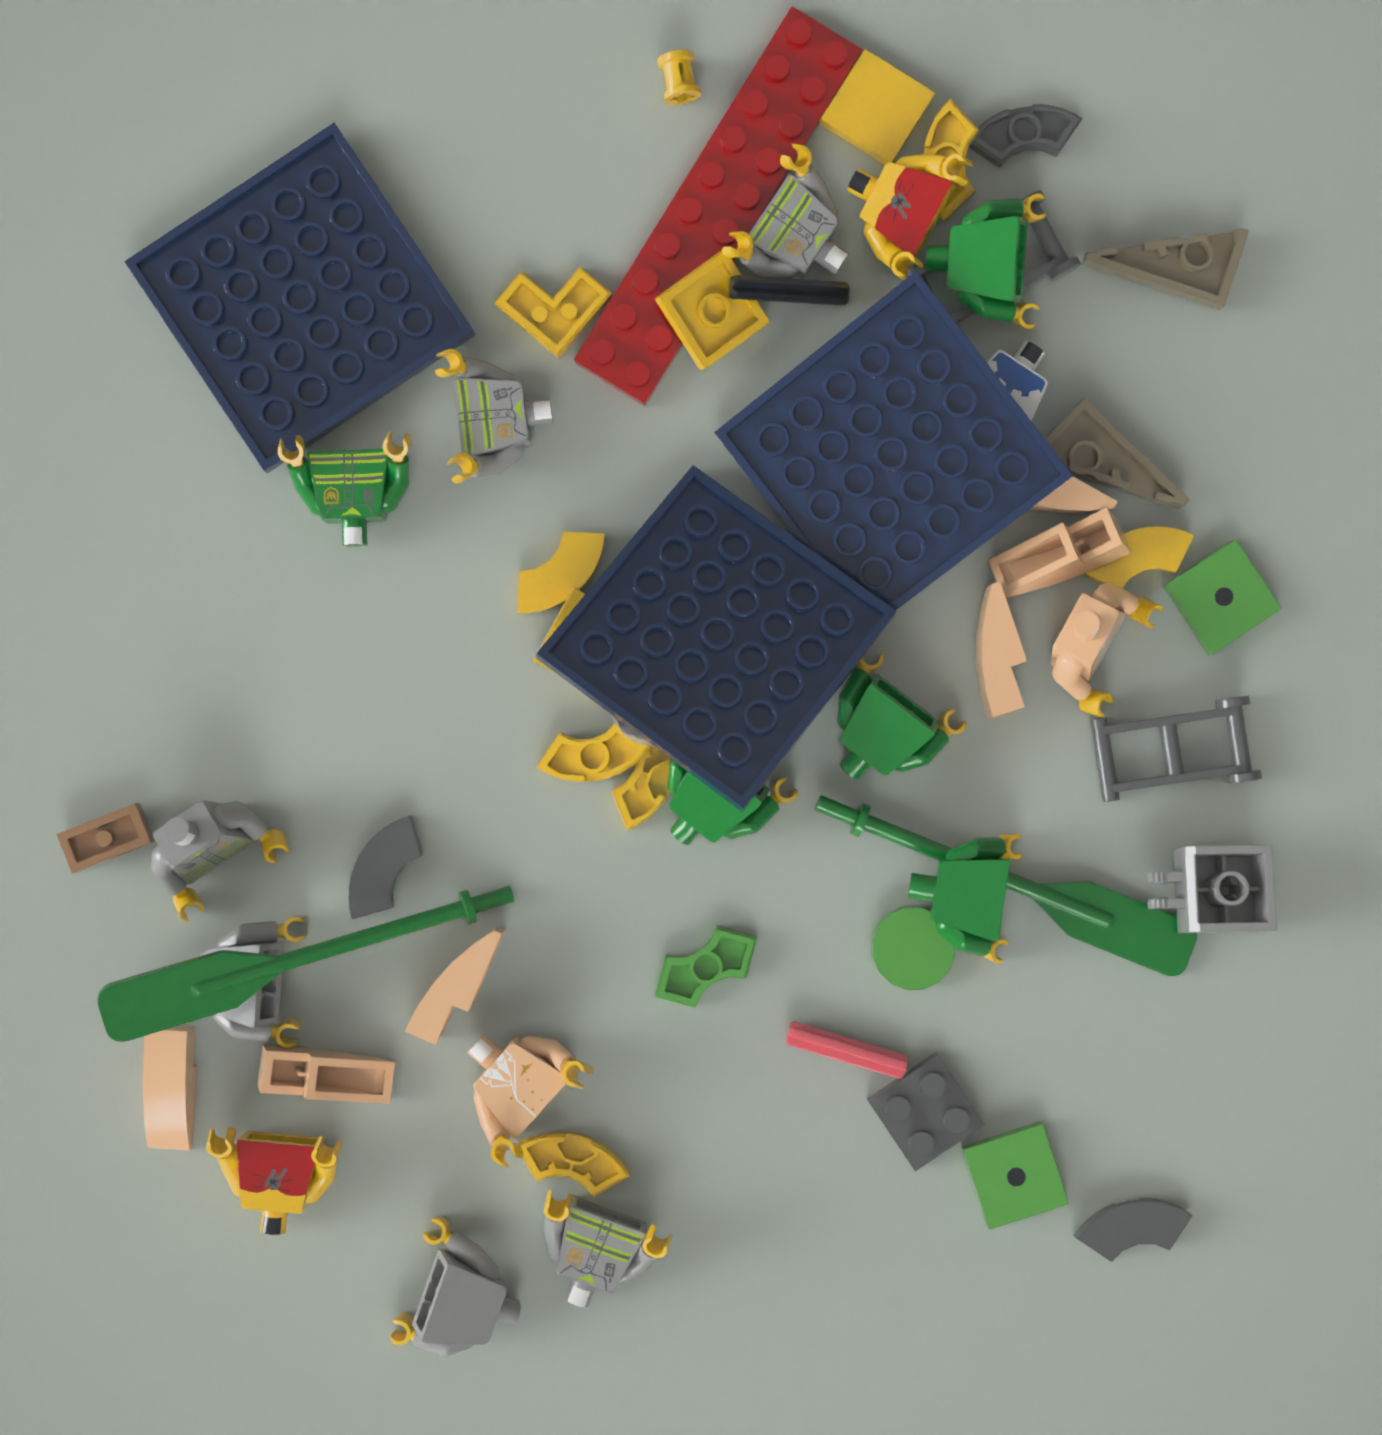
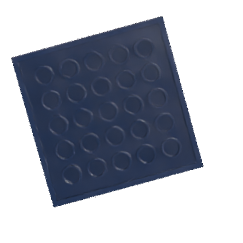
[124,122,476,473]
[714,271,1073,610]
[536,465,897,812]

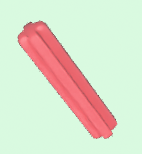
[786,1021,908,1079]

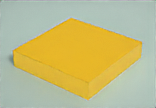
[820,49,935,165]
[655,251,770,370]

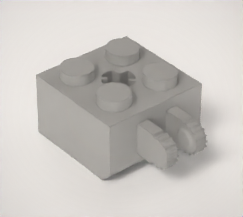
[1146,845,1277,933]

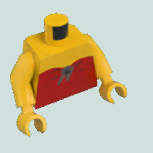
[847,153,974,281]
[206,1127,343,1235]

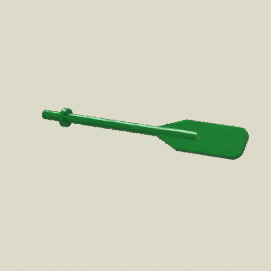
[814,795,1197,976]
[97,886,514,1042]

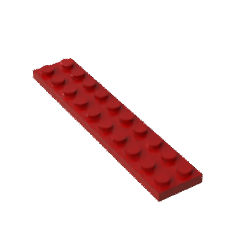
[574,6,863,406]

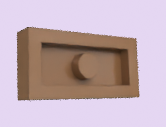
[56,803,155,874]

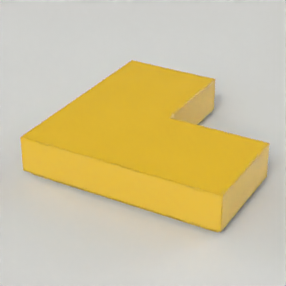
[494,267,612,359]

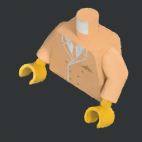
[1050,583,1163,717]
[467,1034,594,1168]

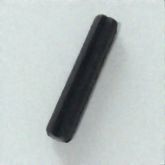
[729,275,850,305]

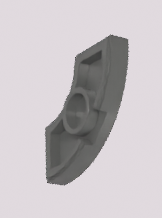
[969,104,1083,168]
[348,815,423,919]
[1074,1198,1193,1262]

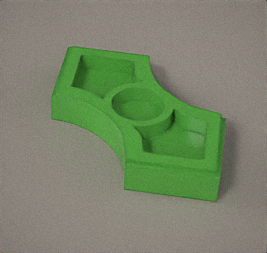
[655,926,757,1008]

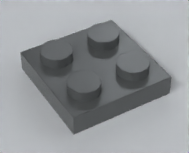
[867,1052,985,1172]

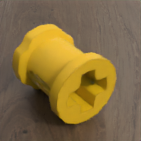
[657,49,701,105]

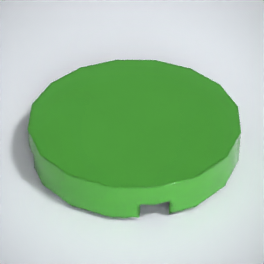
[871,906,955,990]

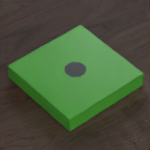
[1163,539,1282,655]
[962,1121,1069,1230]

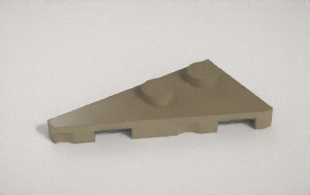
[1082,228,1249,310]
[1045,398,1190,509]

